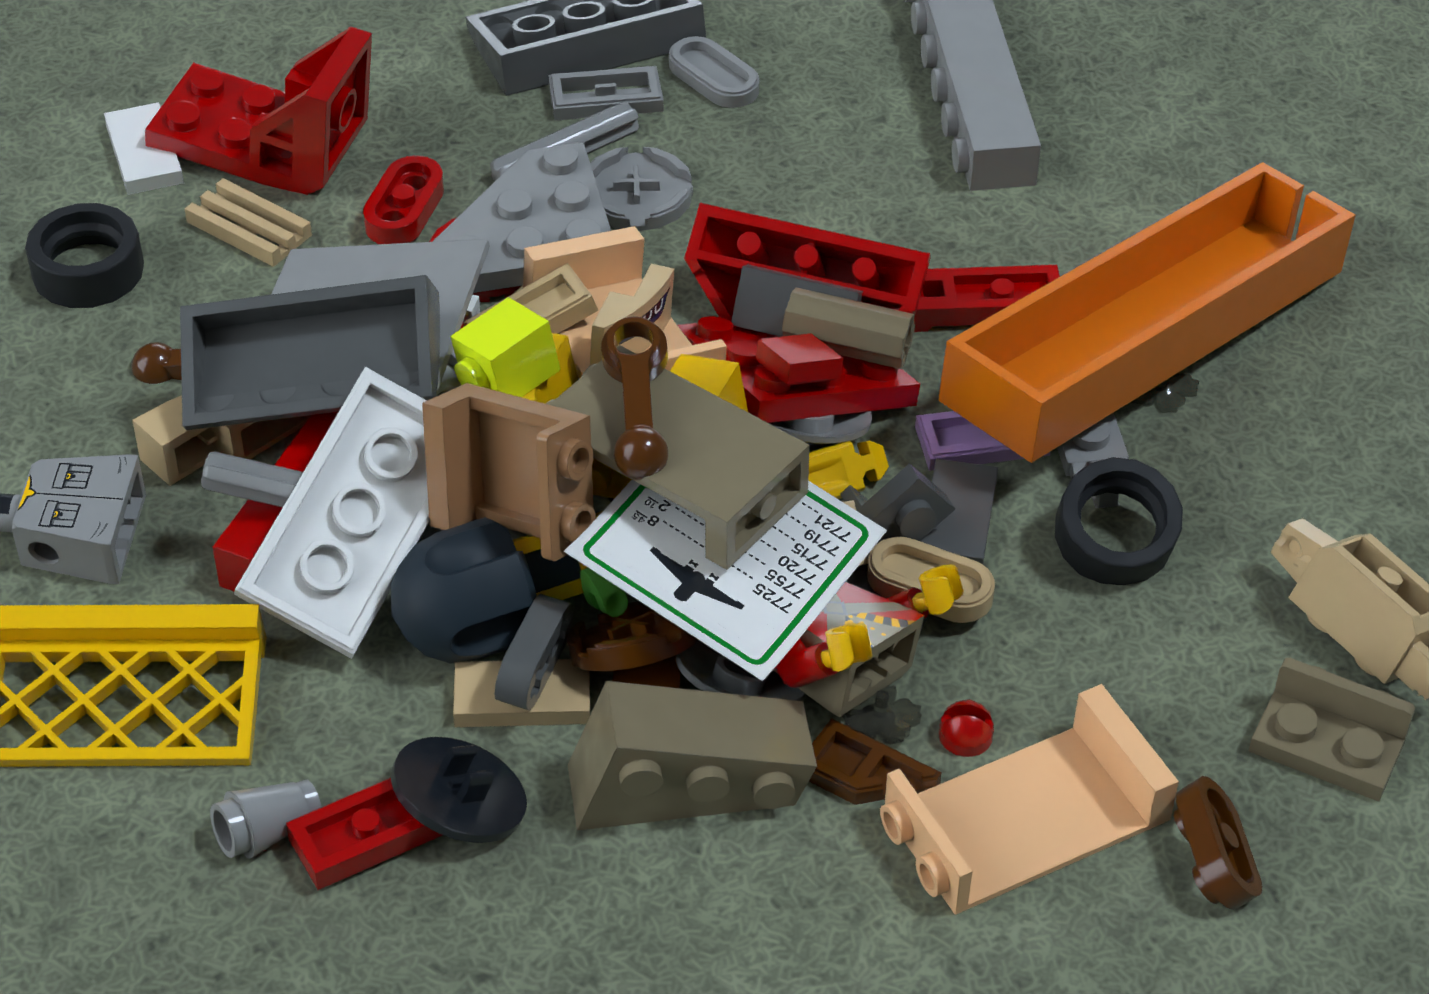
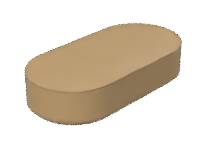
[867,537,995,623]

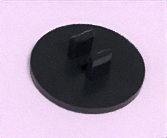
[391,737,527,843]

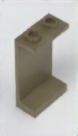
[546,345,809,570]

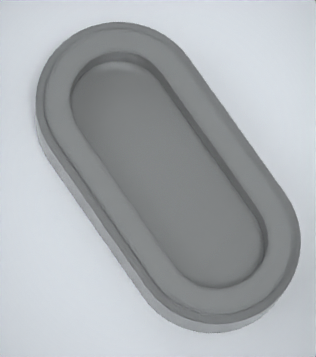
[669,36,760,108]

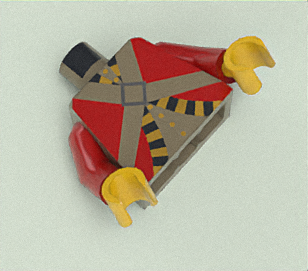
[773,565,964,717]

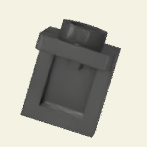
[840,463,956,543]

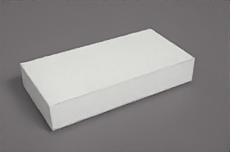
[104,102,184,195]

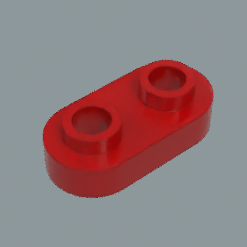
[363,155,444,244]

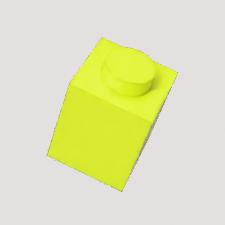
[450,297,561,397]

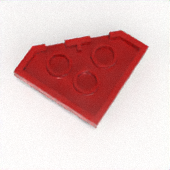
[677,316,920,423]

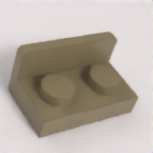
[1248,658,1415,802]

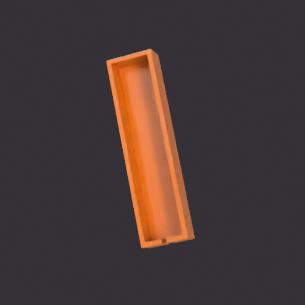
[938,162,1356,463]

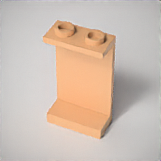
[523,226,727,379]
[880,684,1179,915]

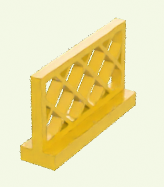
[0,604,267,767]

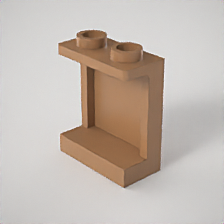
[422,383,596,561]

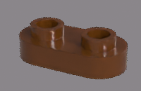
[1174,776,1262,910]

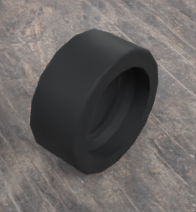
[25,203,144,308]
[1055,457,1183,585]

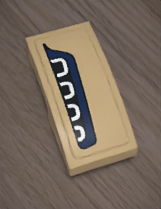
[590,264,675,366]

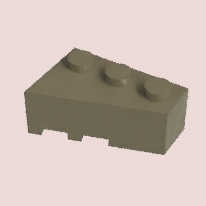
[568,681,817,830]

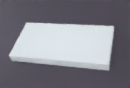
[234,367,430,659]

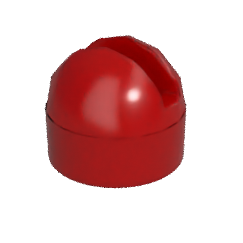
[939,699,994,757]

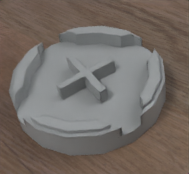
[590,147,693,231]

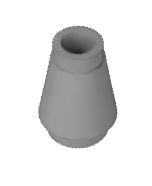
[210,779,321,859]

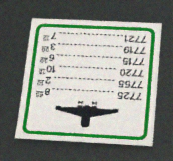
[563,480,887,681]

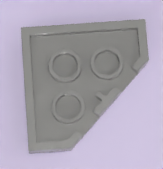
[433,142,611,293]

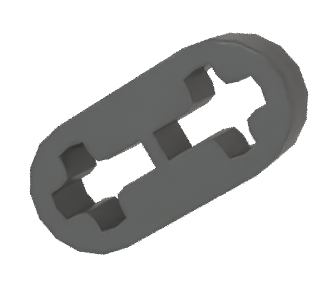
[494,593,574,711]

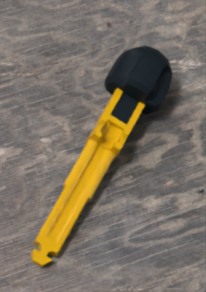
[391,441,889,664]

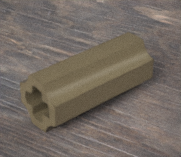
[782,287,915,369]

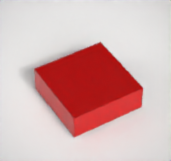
[756,333,844,386]

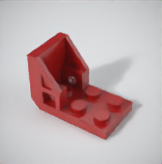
[145,27,372,195]

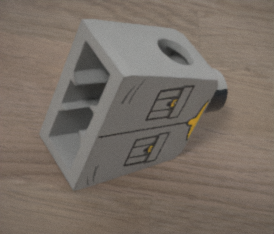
[0,454,146,584]

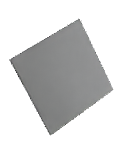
[271,239,490,391]

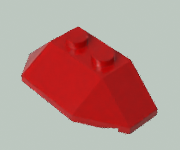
[684,203,931,321]

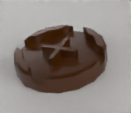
[566,601,698,671]

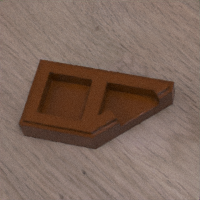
[809,718,942,805]

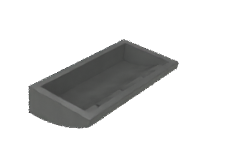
[180,275,440,430]

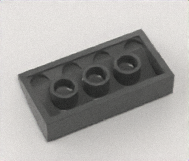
[466,0,706,96]

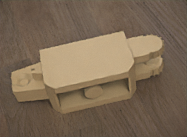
[1271,518,1429,700]

